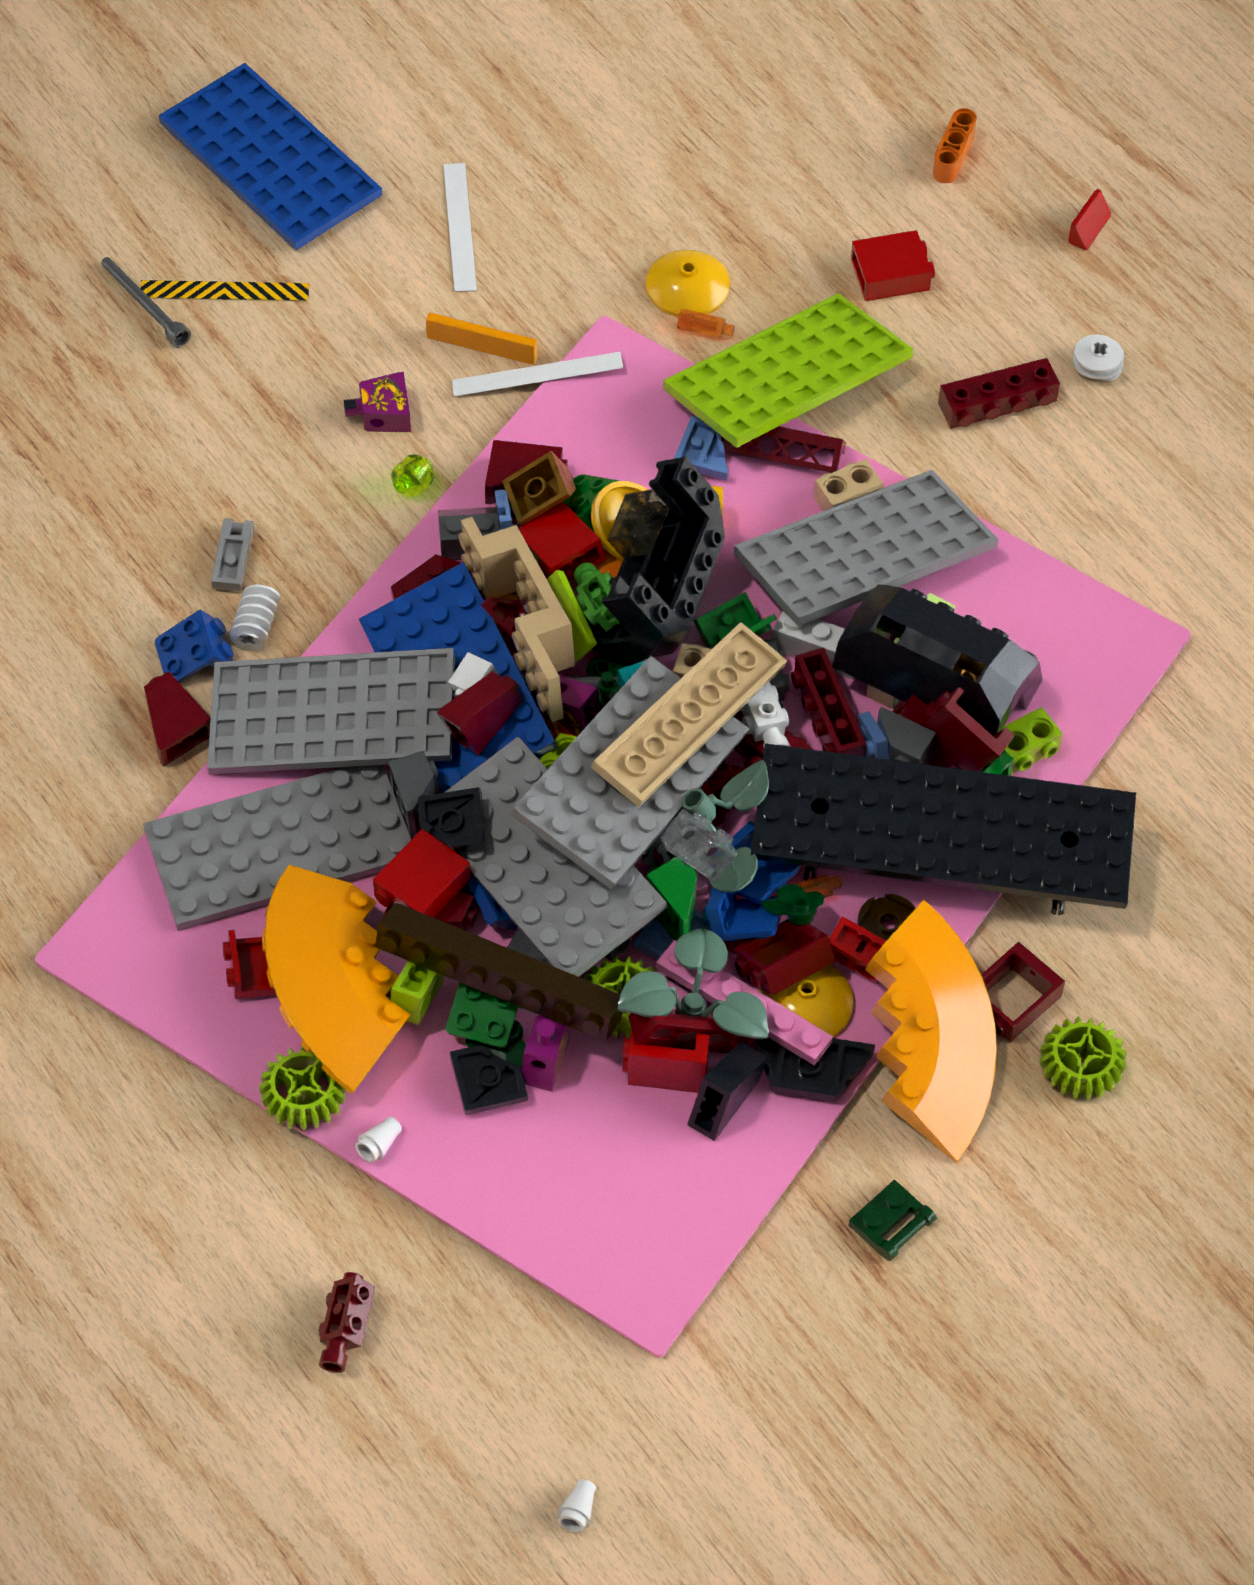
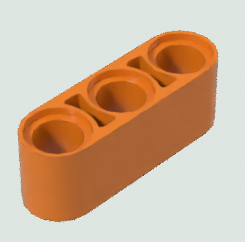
[933,108,977,183]

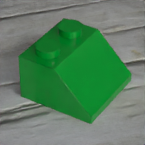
[647,856,698,941]

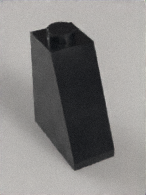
[687,1041,768,1141]

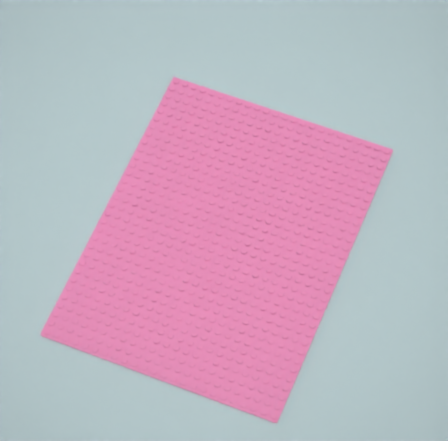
[35,316,1191,1358]

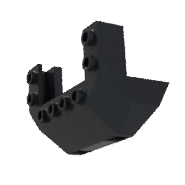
[592,456,725,663]
[832,584,1043,736]

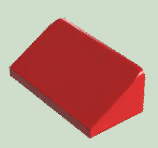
[1068,189,1111,250]

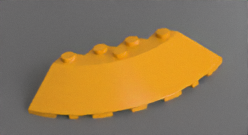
[262,864,411,1094]
[865,900,997,1162]

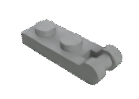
[211,518,254,591]

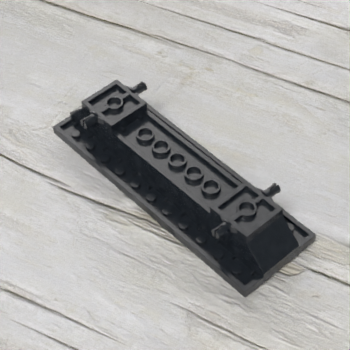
[751,743,1136,915]

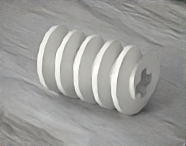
[229,584,281,651]

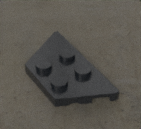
[754,1038,875,1102]

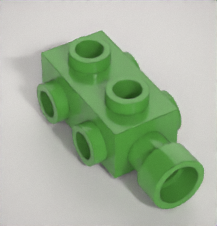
[574,563,620,632]

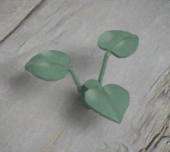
[666,760,769,893]
[618,929,769,1039]

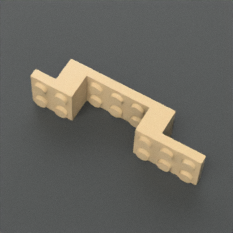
[459,517,575,722]

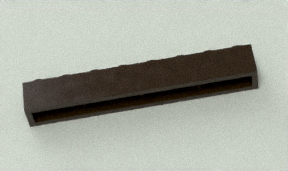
[375,902,623,1042]

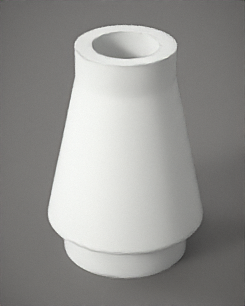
[355,1117,402,1163]
[557,1479,596,1533]

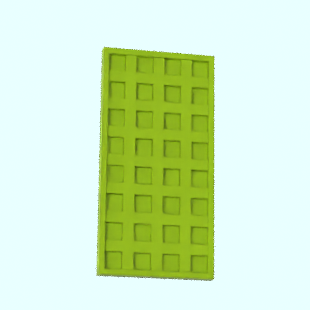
[663,293,913,448]

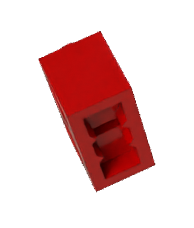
[829,916,886,984]

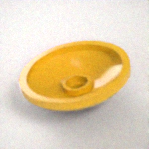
[646,250,730,318]
[591,481,662,561]
[759,965,854,1038]

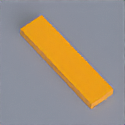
[426,312,537,365]

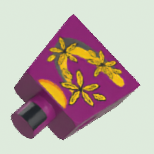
[343,371,411,432]
[532,675,601,736]
[522,1015,570,1092]

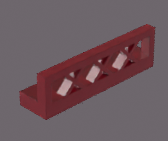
[724,426,846,473]
[628,1013,756,1053]

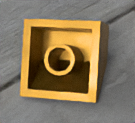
[502,451,576,526]

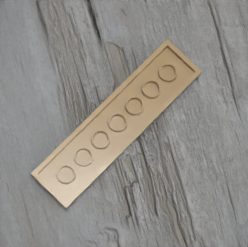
[591,622,787,808]

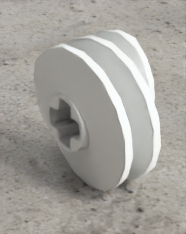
[1073,334,1125,381]

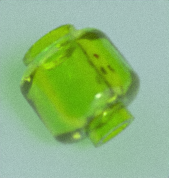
[391,454,434,497]

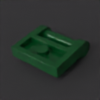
[848,1179,937,1261]

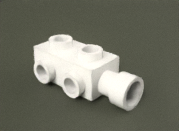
[739,682,790,748]

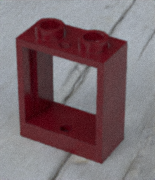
[733,919,836,996]
[981,941,1065,1043]

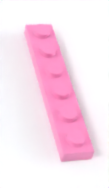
[656,940,833,1066]

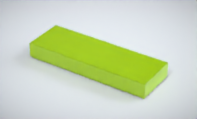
[547,570,597,661]

